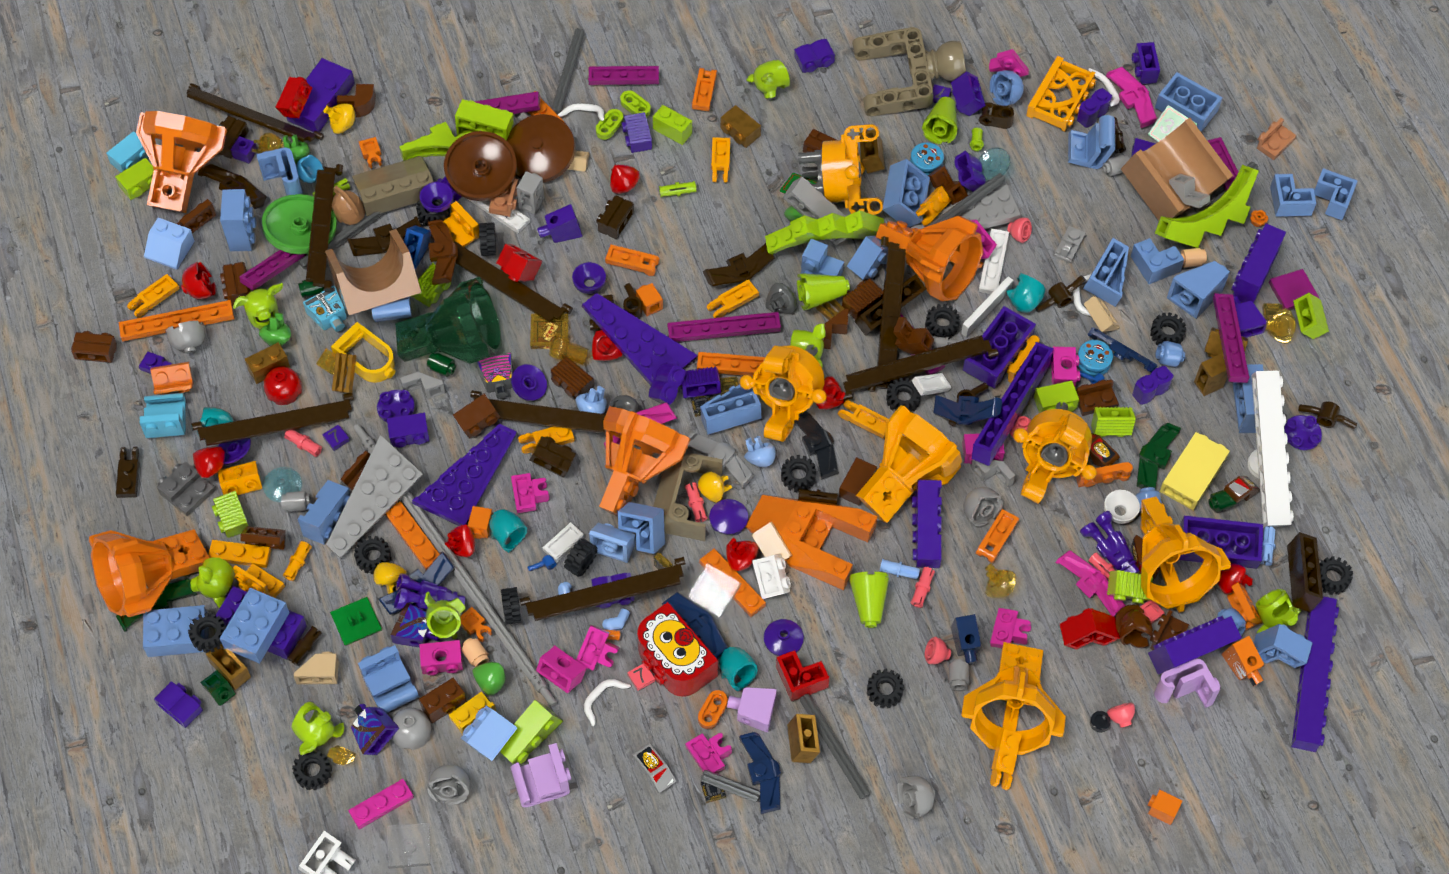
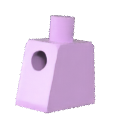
[727,688,777,732]

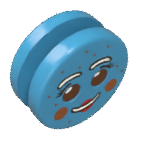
[910,142,944,176]
[1078,340,1113,377]

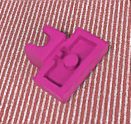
[989,49,1029,77]
[511,473,549,513]
[990,608,1031,648]
[576,625,620,670]
[685,733,732,774]

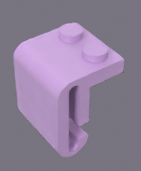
[1154,659,1220,708]
[511,743,571,807]

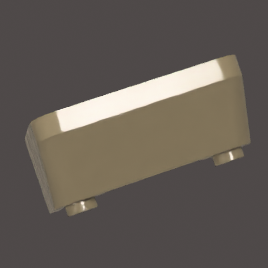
[653,454,723,541]

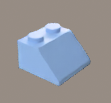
[144,218,195,270]
[589,522,636,563]
[461,706,517,761]

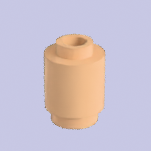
[1181,248,1207,268]
[461,638,490,667]

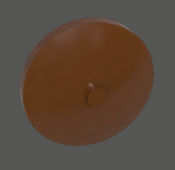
[506,114,576,183]
[444,131,517,201]

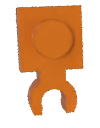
[358,137,382,168]
[461,607,492,642]

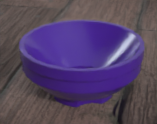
[419,182,453,212]
[572,262,606,294]

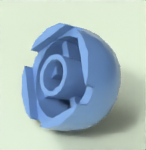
[990,70,1024,106]

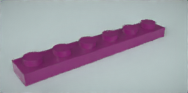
[1213,293,1249,383]
[667,312,781,342]

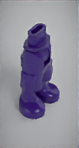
[1080,511,1140,574]
[394,574,465,610]

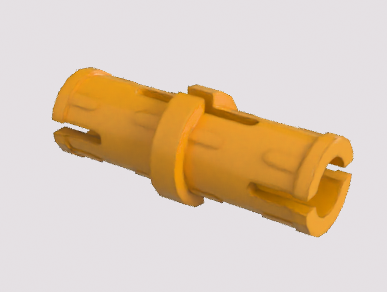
[283,541,312,581]

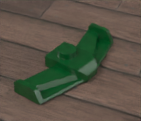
[1136,423,1181,490]
[116,579,197,632]

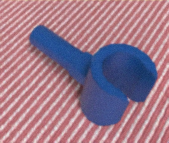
[1080,371,1104,384]
[528,555,557,571]

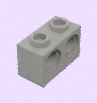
[517,172,544,214]

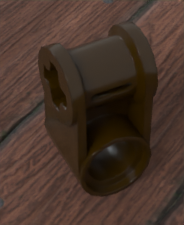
[979,102,1014,129]

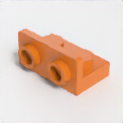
[150,362,194,395]
[1227,583,1262,631]

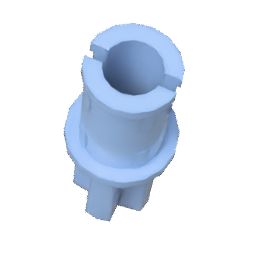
[1260,526,1276,566]
[880,559,920,579]

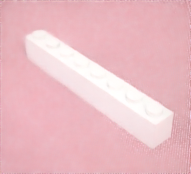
[1251,371,1294,528]

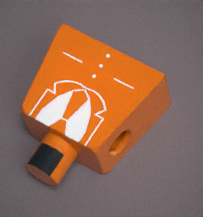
[1221,636,1264,687]

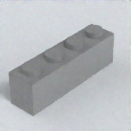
[783,177,846,245]

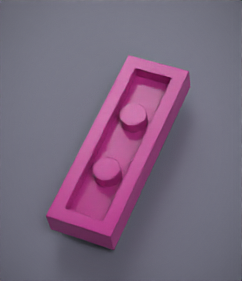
[348,779,414,830]

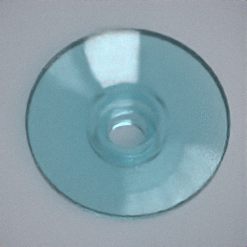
[979,148,1010,180]
[263,467,302,502]

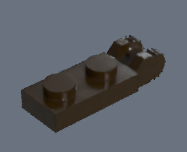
[116,446,140,498]

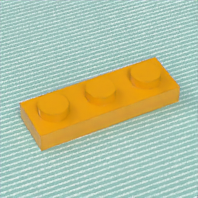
[208,540,271,568]

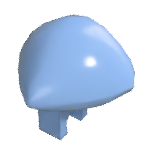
[575,386,607,414]
[744,436,776,467]

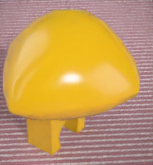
[323,104,355,134]
[698,471,732,503]
[373,562,407,594]

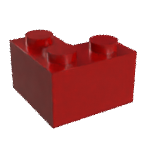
[496,244,543,282]
[1060,608,1120,649]
[776,650,830,701]

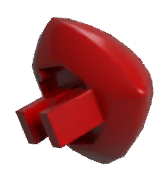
[610,165,640,194]
[592,330,623,361]
[815,376,845,410]
[193,446,225,478]
[445,524,475,557]
[726,537,759,571]
[1218,563,1253,594]

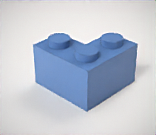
[1314,169,1358,220]
[1270,174,1316,217]
[847,236,887,280]
[1130,238,1184,284]
[801,239,844,276]
[618,502,665,554]
[1254,624,1312,668]

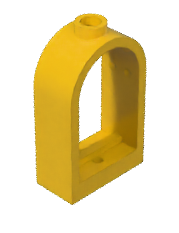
[331,322,396,383]

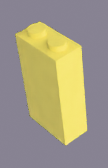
[1160,432,1230,511]

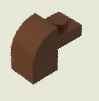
[337,84,376,118]
[893,317,934,355]

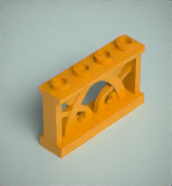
[1026,56,1097,132]

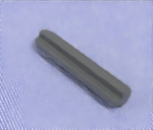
[701,770,760,802]

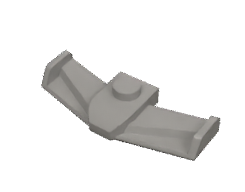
[688,432,755,489]

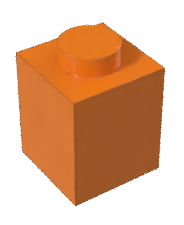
[636,283,663,317]
[468,506,493,539]
[1148,790,1182,825]

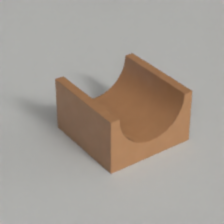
[1121,118,1233,221]
[325,229,421,315]

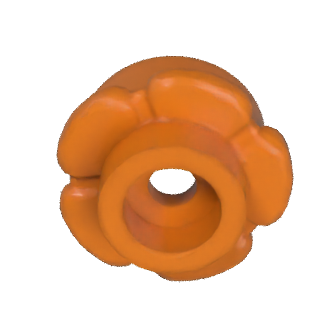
[1250,210,1268,227]

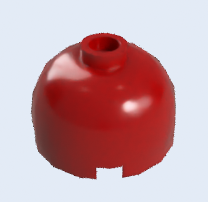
[181,262,217,300]
[264,367,302,405]

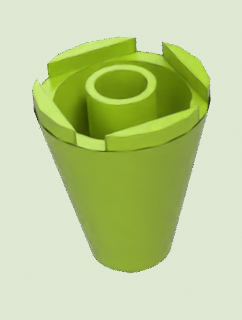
[922,97,958,144]
[797,273,850,310]
[849,571,889,628]

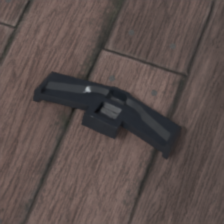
[794,410,839,480]

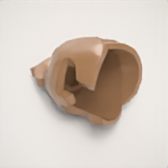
[332,185,365,225]

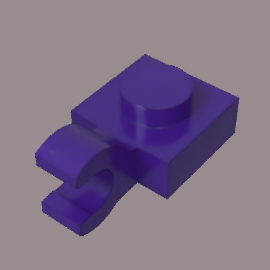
[139,352,172,374]

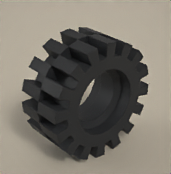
[416,199,450,227]
[479,222,496,256]
[925,304,960,339]
[1150,312,1186,346]
[886,378,921,412]
[781,455,816,493]
[354,536,391,574]
[564,538,598,577]
[1320,556,1353,595]
[501,587,522,625]
[188,613,226,653]
[867,669,904,709]
[292,750,332,790]

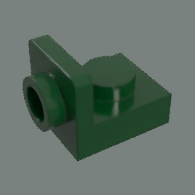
[200,670,235,706]

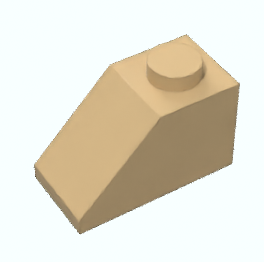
[294,652,339,684]

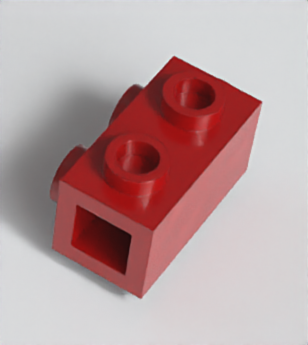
[275,77,312,119]

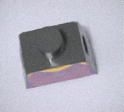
[476,352,513,399]

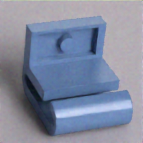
[1068,115,1115,169]
[256,148,303,196]
[371,296,412,322]
[358,645,419,713]

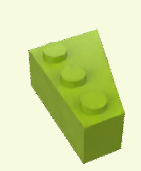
[455,99,514,140]
[499,700,563,764]

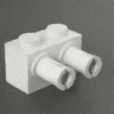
[298,831,356,874]

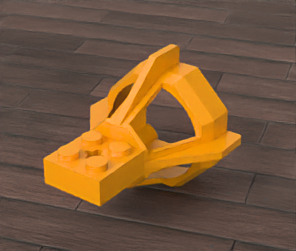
[856,405,962,523]
[1140,496,1231,613]
[961,642,1066,755]

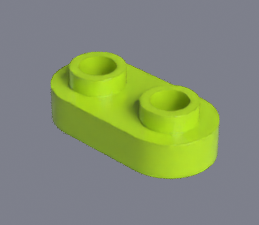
[620,90,651,118]
[596,109,623,140]

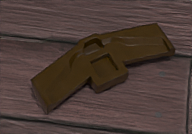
[198,164,267,209]
[347,216,421,256]
[703,243,775,286]

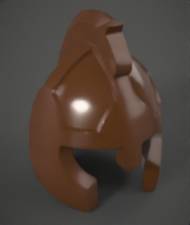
[1115,604,1153,648]

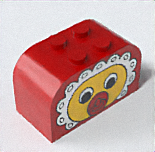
[637,602,718,697]

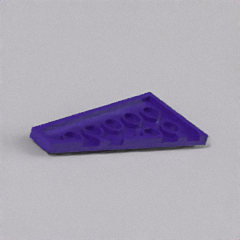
[581,293,698,386]
[412,424,517,526]

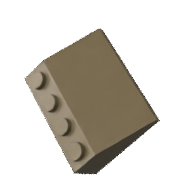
[352,156,433,216]

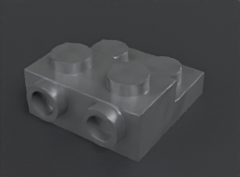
[157,461,215,516]

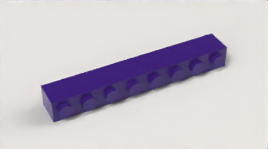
[971,342,1054,466]
[1291,596,1339,752]

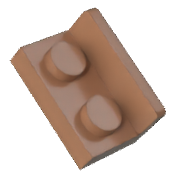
[1257,118,1296,160]
[489,178,518,217]

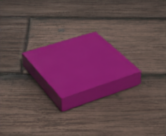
[1268,269,1319,312]

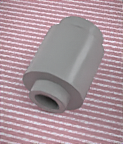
[1103,155,1129,176]
[281,491,311,512]
[949,659,970,691]

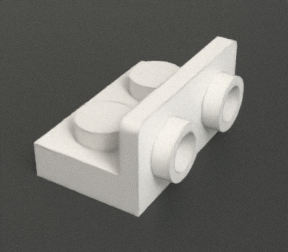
[753,554,791,599]

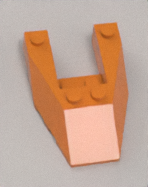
[745,495,878,590]

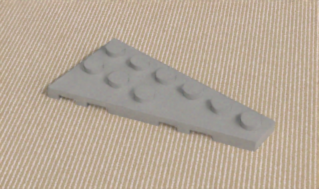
[911,181,1021,229]
[326,435,423,559]

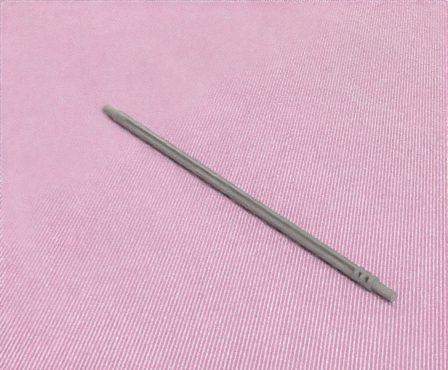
[353,424,557,707]

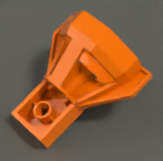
[136,111,227,213]
[876,216,983,301]
[599,406,690,516]
[89,529,209,617]

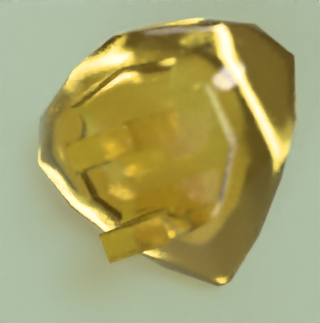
[252,133,283,154]
[1266,308,1296,344]
[985,563,1016,598]

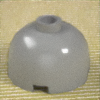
[166,321,205,353]
[963,487,1003,526]
[392,708,432,750]
[428,765,470,805]
[897,776,935,819]

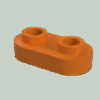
[698,690,728,729]

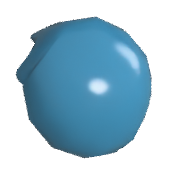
[296,155,324,184]

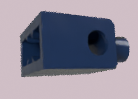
[951,614,981,665]

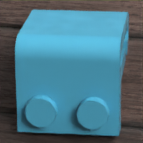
[140,393,186,438]

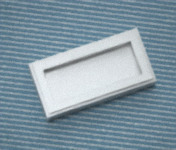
[912,373,951,396]
[542,522,585,563]

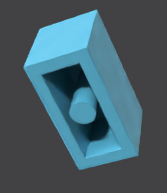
[106,131,148,172]

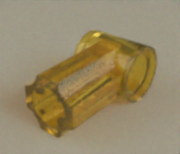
[549,336,589,365]

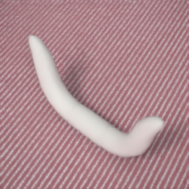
[1089,68,1120,107]
[558,103,604,121]
[1073,274,1091,316]
[584,679,631,726]

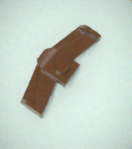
[428,220,458,285]

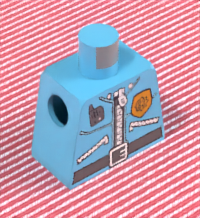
[303,286,347,332]

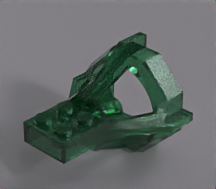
[395,277,502,364]

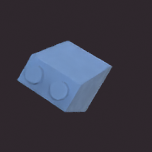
[1167,261,1230,319]

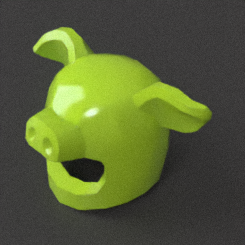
[746,60,790,98]
[233,283,283,329]
[790,323,826,367]
[190,557,235,608]
[1256,589,1302,633]
[424,592,465,640]
[291,702,344,755]

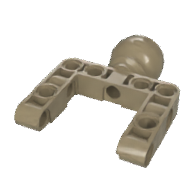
[852,27,966,116]

